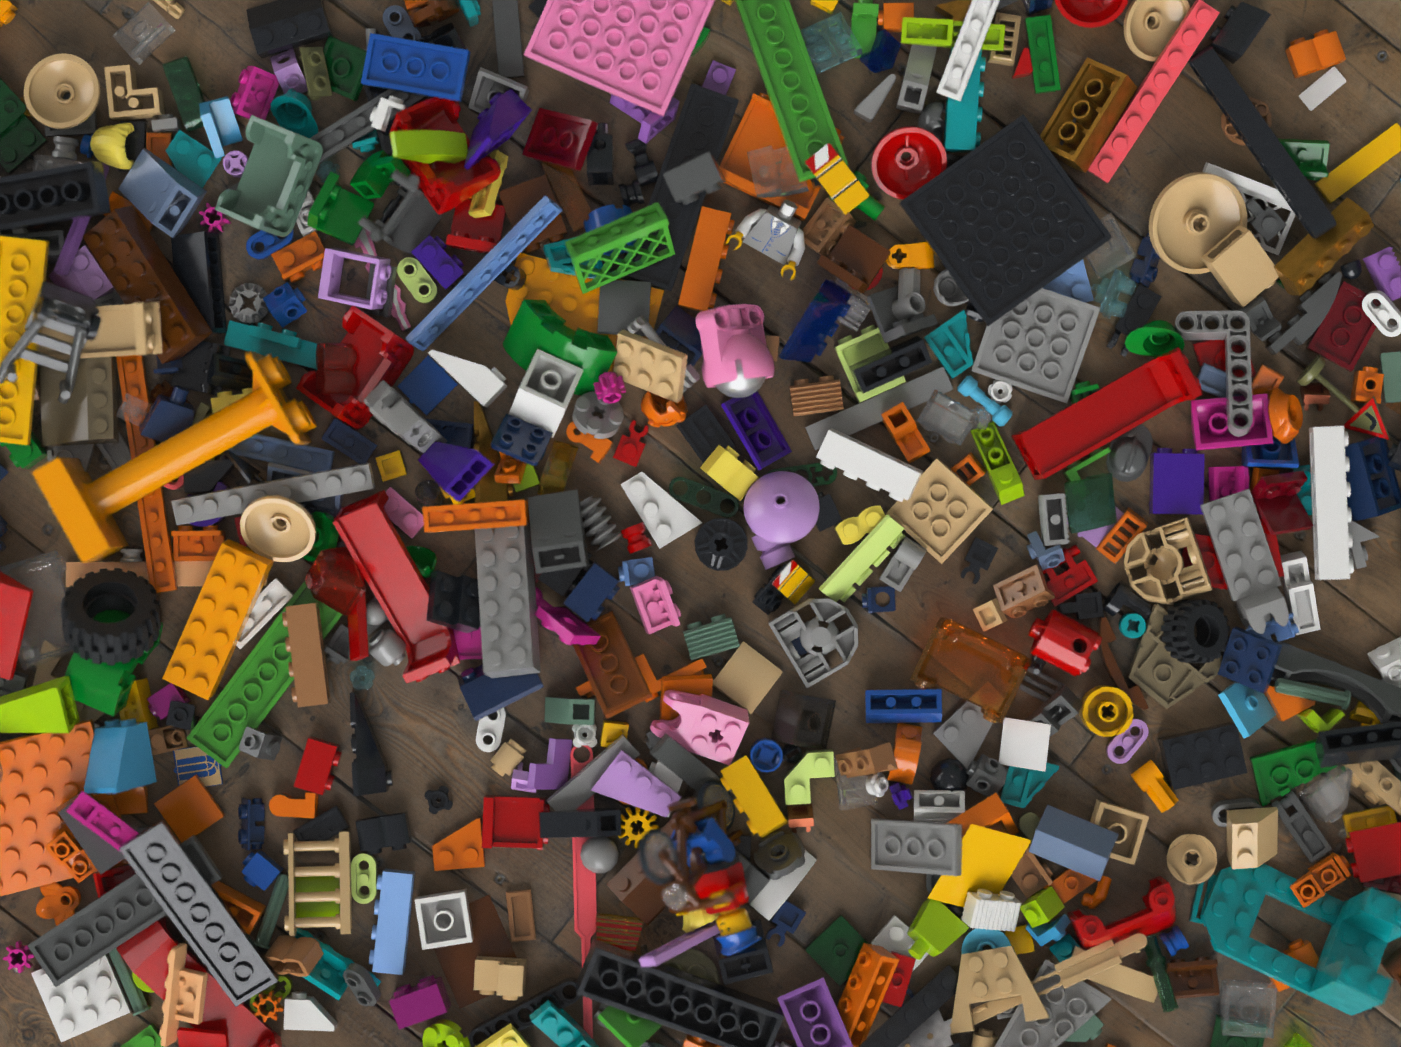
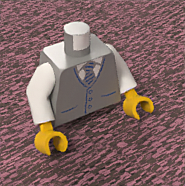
[726,200,805,281]

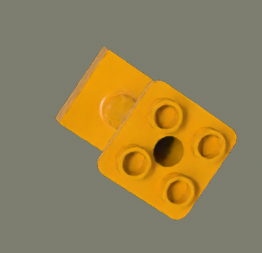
[32,351,317,563]

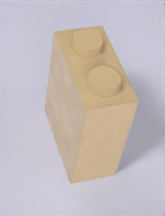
[1201,225,1279,308]

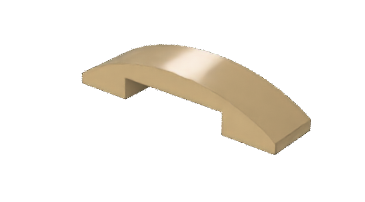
[1071,946,1163,1003]

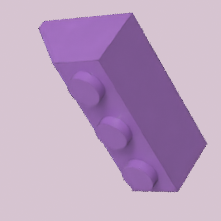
[777,978,853,1047]

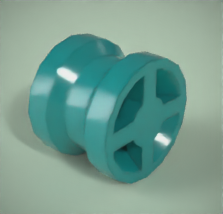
[1118,613,1146,638]

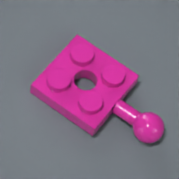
[534,587,601,645]

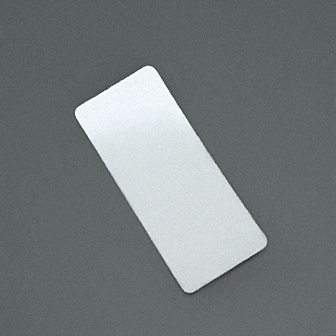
[1299,67,1346,111]

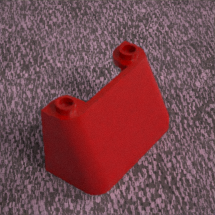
[389,97,501,215]
[296,306,414,429]
[1067,876,1176,950]

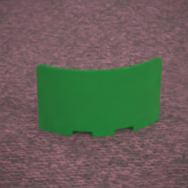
[503,299,618,396]
[65,610,163,716]

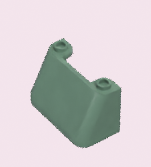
[214,115,323,237]

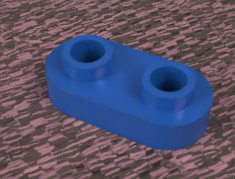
[246,230,294,260]

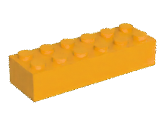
[162,539,274,700]

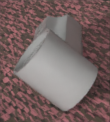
[892,268,926,320]

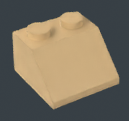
[1226,807,1278,869]

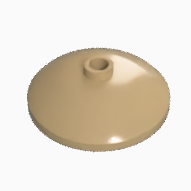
[1124,0,1190,62]
[24,54,100,129]
[240,496,316,562]

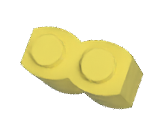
[700,445,759,501]
[834,506,885,545]

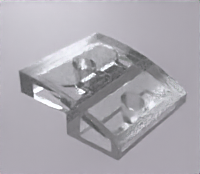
[747,145,809,198]

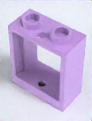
[318,248,391,310]

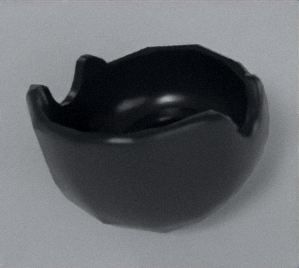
[930,758,968,792]

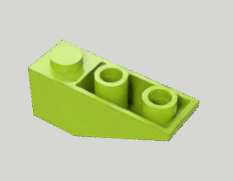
[970,422,1025,505]

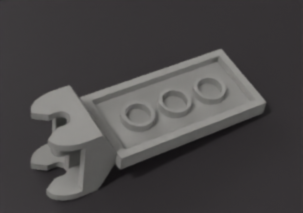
[1200,489,1289,634]

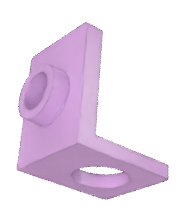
[270,49,308,94]

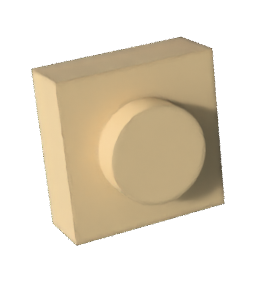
[973,598,1008,632]

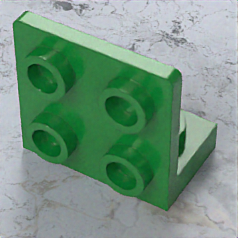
[307,171,374,246]

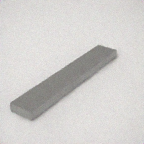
[805,367,953,450]

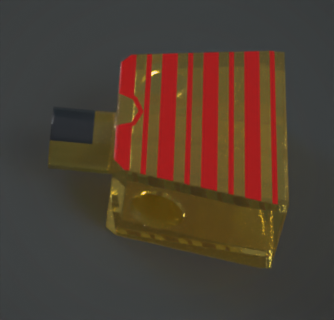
[596,912,644,953]

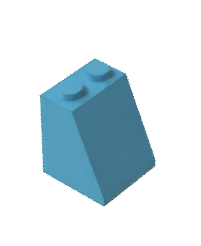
[84,718,157,793]

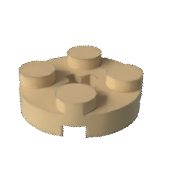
[1167,834,1217,885]

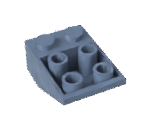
[118,148,207,238]

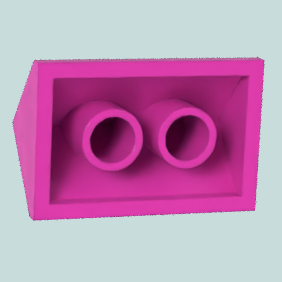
[1191,394,1273,450]

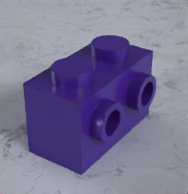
[411,235,465,290]

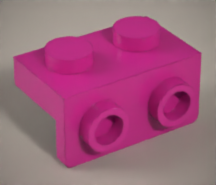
[1208,466,1250,502]

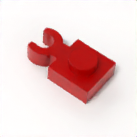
[613,420,649,467]

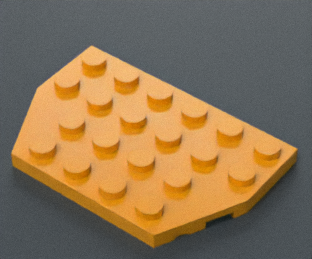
[505,253,664,372]

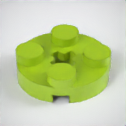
[422,1019,470,1047]

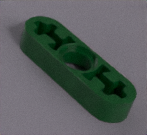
[767,463,837,486]

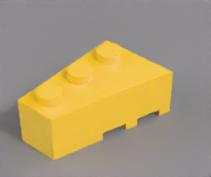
[720,755,788,838]

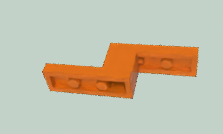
[576,653,707,703]

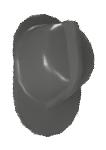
[1106,424,1153,482]

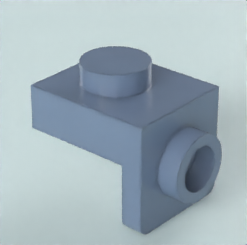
[1026,531,1065,571]

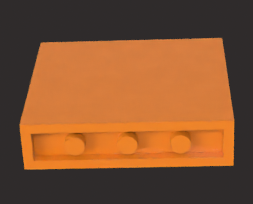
[719,92,844,221]

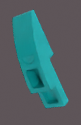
[529,1000,599,1047]

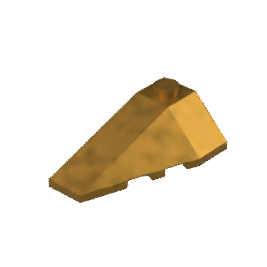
[474,401,513,503]

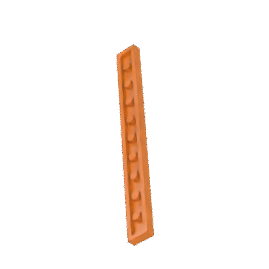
[116,355,178,593]

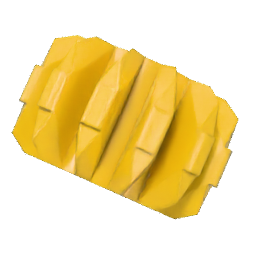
[618,807,659,848]

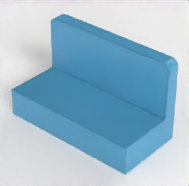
[199,96,243,159]

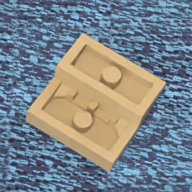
[713,641,783,715]

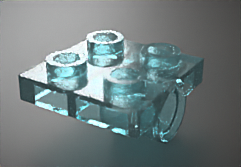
[800,12,863,74]

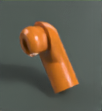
[1081,876,1112,909]

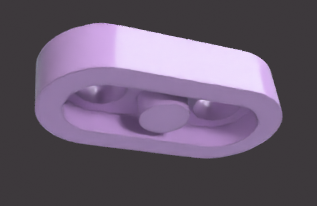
[1106,718,1149,764]

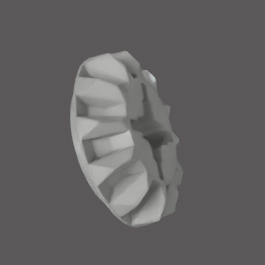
[229,283,269,323]

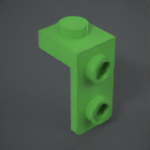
[850,0,879,59]
[1062,447,1111,499]

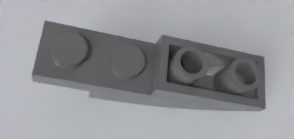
[1265,271,1342,355]

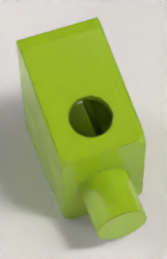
[907,899,969,960]

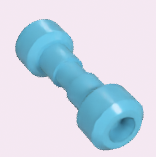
[957,375,1013,427]

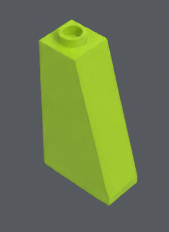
[0,676,80,733]

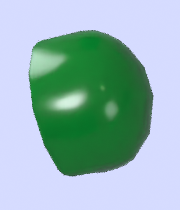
[406,546,437,579]

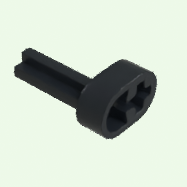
[1103,580,1153,621]

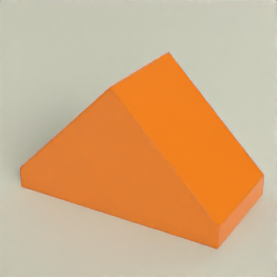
[1264,686,1316,721]

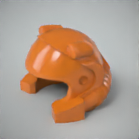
[641,391,688,427]

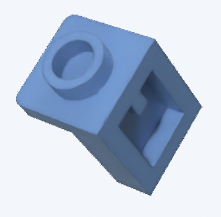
[618,557,655,586]

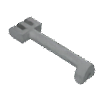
[627,315,700,392]

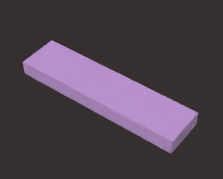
[639,920,720,967]

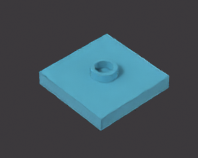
[1218,682,1276,738]

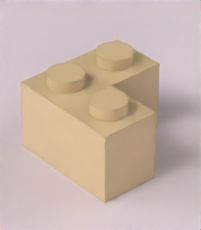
[104,65,165,122]
[474,956,527,1000]

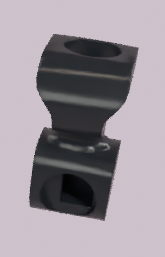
[625,139,658,187]

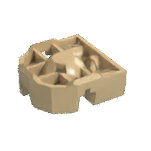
[1124,517,1213,605]

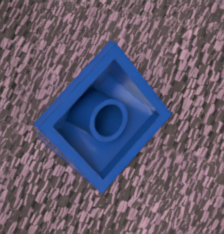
[1241,435,1299,469]

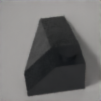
[350,691,393,796]

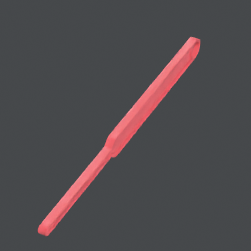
[570,745,597,1039]

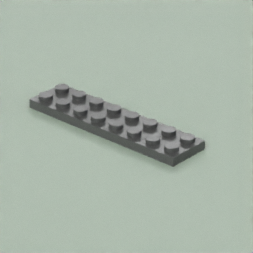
[27,834,223,987]

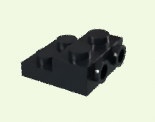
[426,570,481,633]

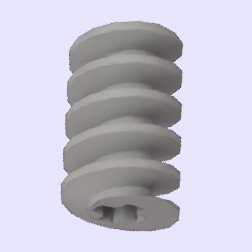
[580,495,622,551]

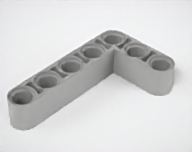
[1174,310,1253,437]

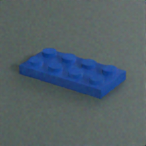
[361,33,471,102]

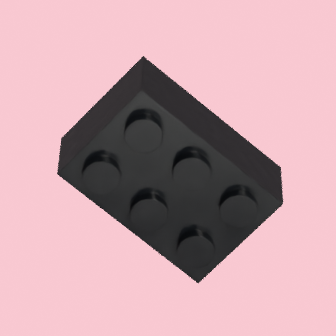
[1158,722,1248,790]

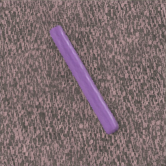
[54,162,109,276]

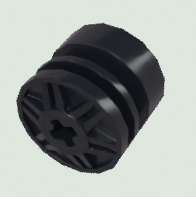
[695,518,748,571]

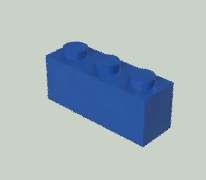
[865,689,942,723]

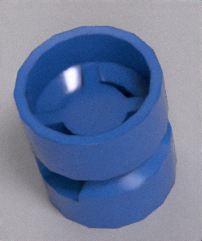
[750,737,783,773]

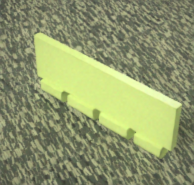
[819,514,906,603]

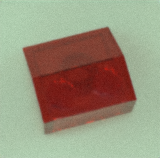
[305,546,366,616]

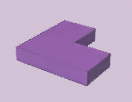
[527,738,572,790]

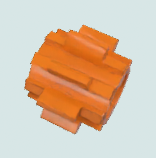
[252,990,284,1023]

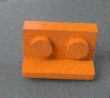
[271,231,325,283]

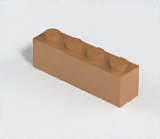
[282,602,331,707]

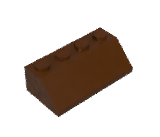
[606,821,691,925]

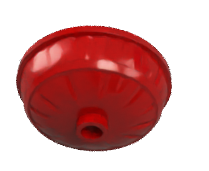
[1055,0,1128,28]
[871,126,947,200]

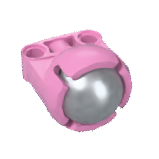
[696,304,775,398]

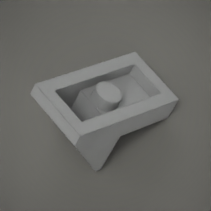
[1348,520,1379,569]

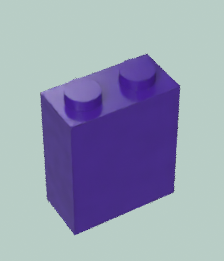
[1149,448,1205,515]

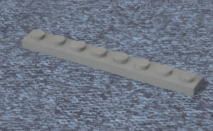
[171,462,375,525]

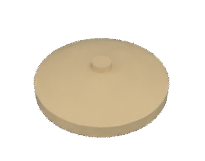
[1149,172,1248,274]

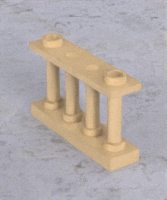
[283,831,352,936]

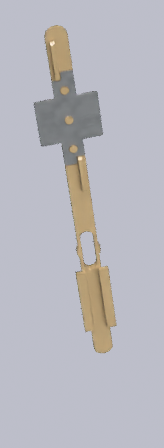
[897,933,1147,1047]

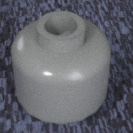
[369,629,406,666]

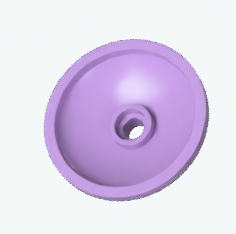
[744,471,820,544]

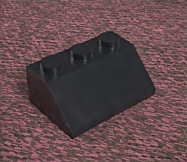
[246,0,333,58]

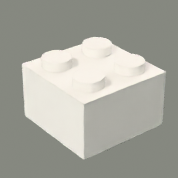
[415,889,474,950]

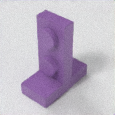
[610,94,680,143]

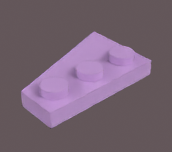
[591,750,682,817]

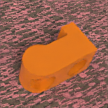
[566,422,614,464]
[269,791,319,818]

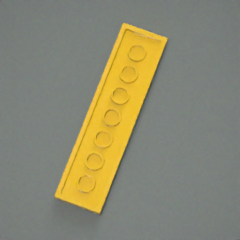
[0,236,49,445]

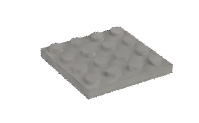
[971,288,1100,403]

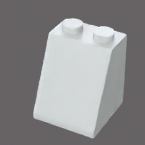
[509,349,584,438]

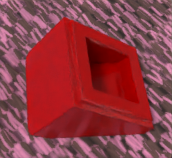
[1012,47,1033,79]

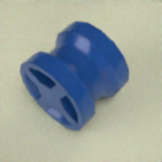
[1159,925,1189,957]

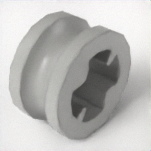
[120,549,143,562]

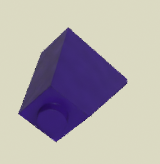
[418,441,494,502]

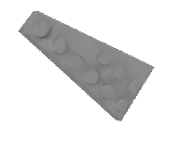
[995,959,1112,1047]

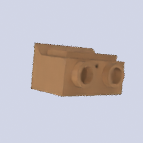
[835,742,898,778]

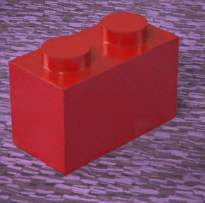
[294,736,342,795]

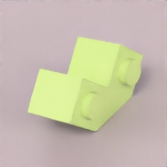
[783,749,835,805]

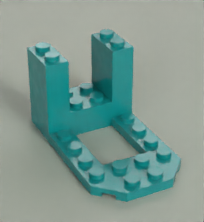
[1200,863,1401,1016]

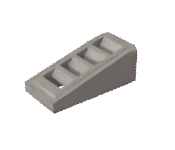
[853,74,896,123]

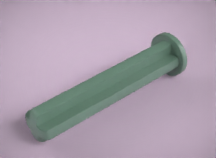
[1274,678,1351,710]
[252,873,289,949]
[109,948,152,1016]

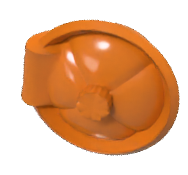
[1268,388,1303,444]

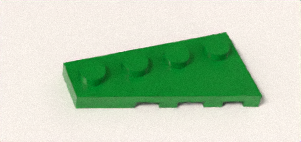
[1249,739,1337,807]

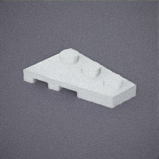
[620,472,702,549]

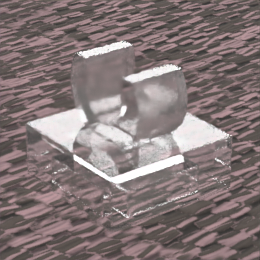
[116,393,151,427]

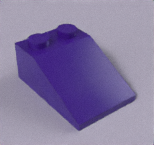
[464,89,532,171]

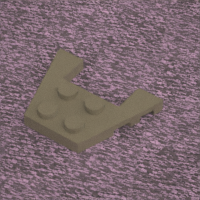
[1127,603,1223,709]

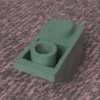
[545,697,596,725]

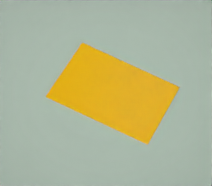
[928,824,1032,907]

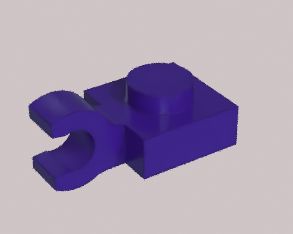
[888,782,913,810]

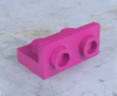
[230,66,279,120]

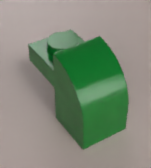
[349,150,411,200]

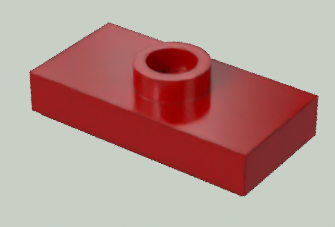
[882,951,916,1008]

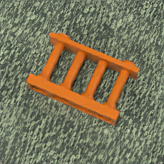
[422,500,530,533]

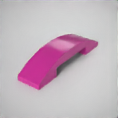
[66,791,139,852]

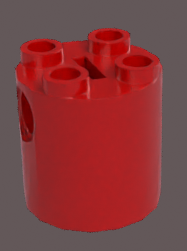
[1028,609,1103,677]

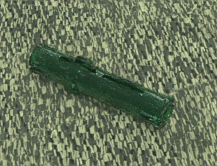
[1144,935,1179,1013]

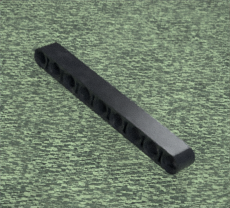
[1188,45,1337,239]

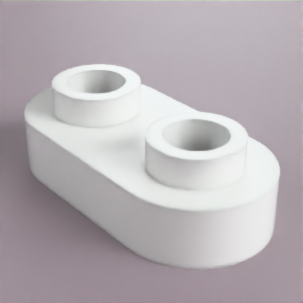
[1362,290,1401,337]
[476,708,506,752]

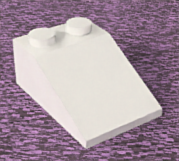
[428,350,508,408]

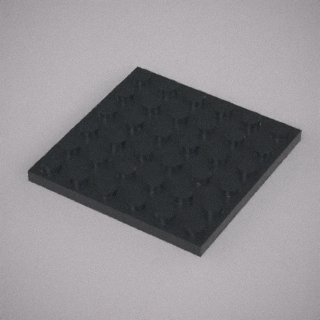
[899,114,1113,326]

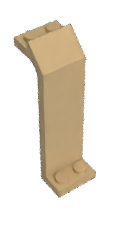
[39,302,163,360]

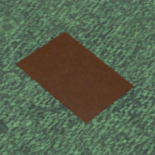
[433,895,517,1008]

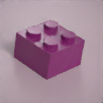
[389,975,451,1030]

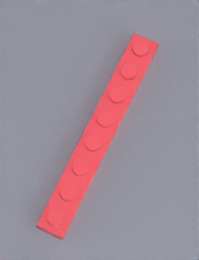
[1087,0,1219,183]

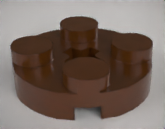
[408,0,460,29]

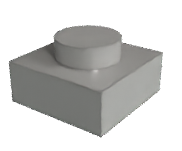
[151,114,182,133]

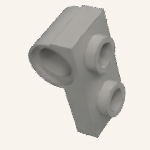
[879,537,927,592]

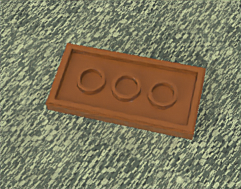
[572,611,653,719]

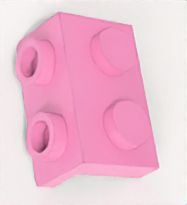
[630,576,681,634]

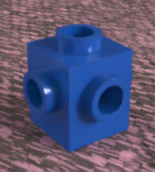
[263,282,307,328]

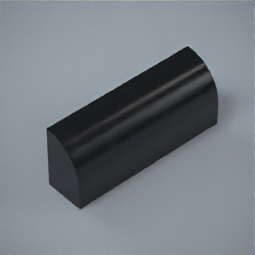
[171,231,227,335]

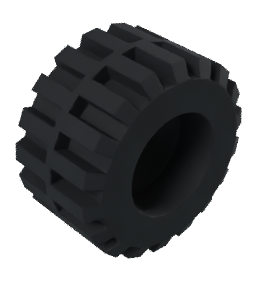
[1161,599,1230,663]

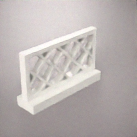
[1203,162,1295,255]

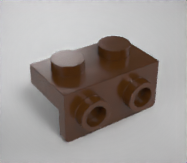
[1164,957,1220,999]

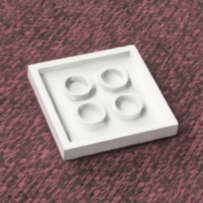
[31,954,132,1042]

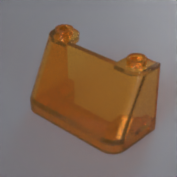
[910,617,1032,724]

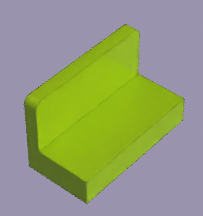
[1296,708,1345,733]

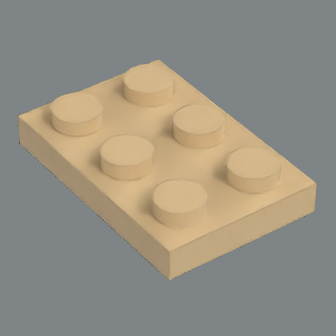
[614,329,688,403]

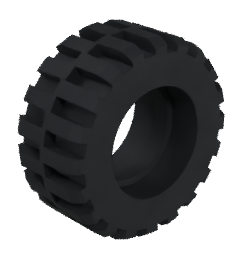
[61,568,161,665]

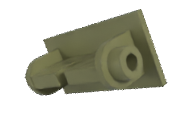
[299,47,332,101]

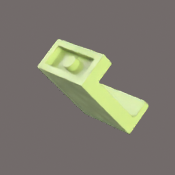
[834,325,906,403]

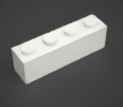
[816,428,923,502]

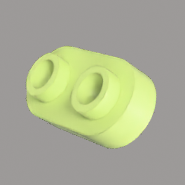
[397,257,438,303]
[351,852,377,904]

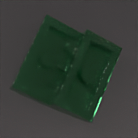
[1064,473,1117,533]

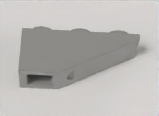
[896,44,937,115]

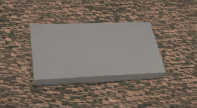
[871,818,962,876]

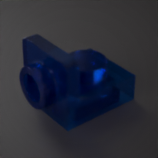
[860,29,901,73]

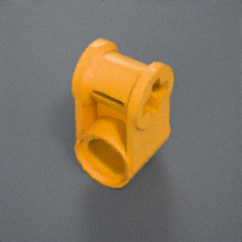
[886,242,935,269]

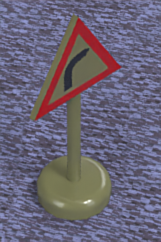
[1296,355,1390,440]

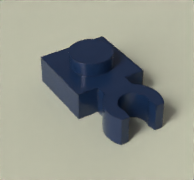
[766,900,806,947]

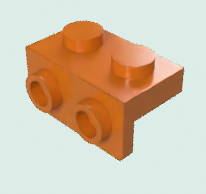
[171,526,225,561]

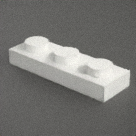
[236,578,294,649]

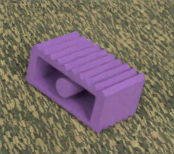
[1363,247,1401,301]

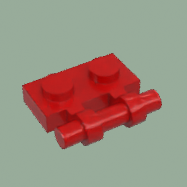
[1042,544,1098,607]

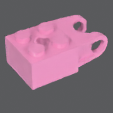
[650,690,749,765]

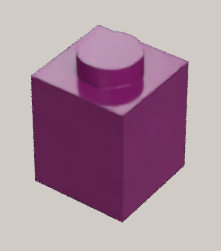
[147,683,191,720]

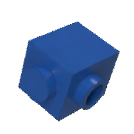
[241,850,284,891]

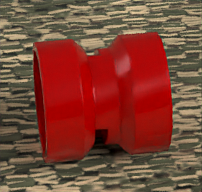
[620,522,652,554]

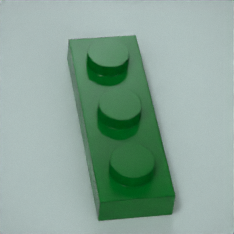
[1025,15,1061,94]

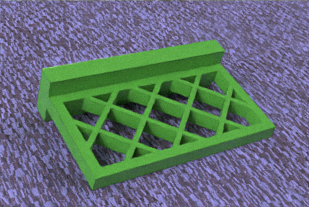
[565,202,675,294]

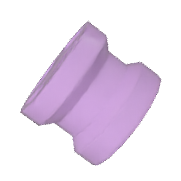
[223,151,249,178]

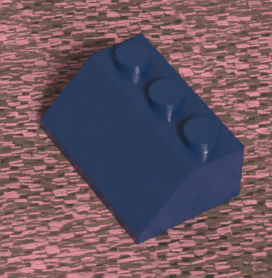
[1345,437,1401,521]
[457,664,544,721]

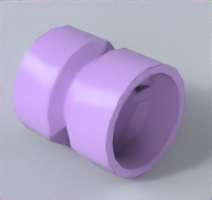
[751,535,795,570]

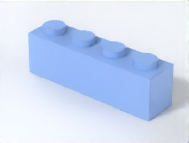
[369,868,415,975]

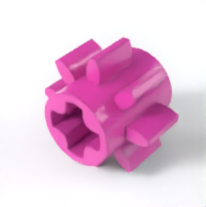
[199,203,231,232]
[593,372,626,403]
[3,940,35,973]

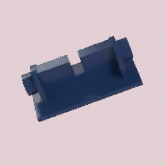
[1129,233,1161,288]
[238,798,265,850]

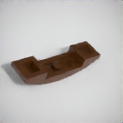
[1097,616,1149,710]

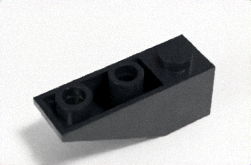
[539,807,621,838]

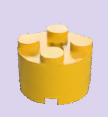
[1079,685,1133,737]

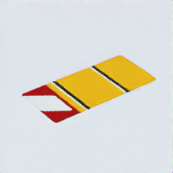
[805,143,869,214]
[772,560,815,605]

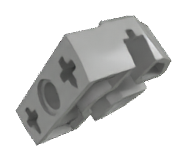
[364,380,447,454]
[768,598,858,688]

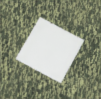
[999,717,1051,772]

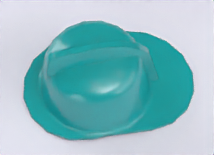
[270,88,319,138]

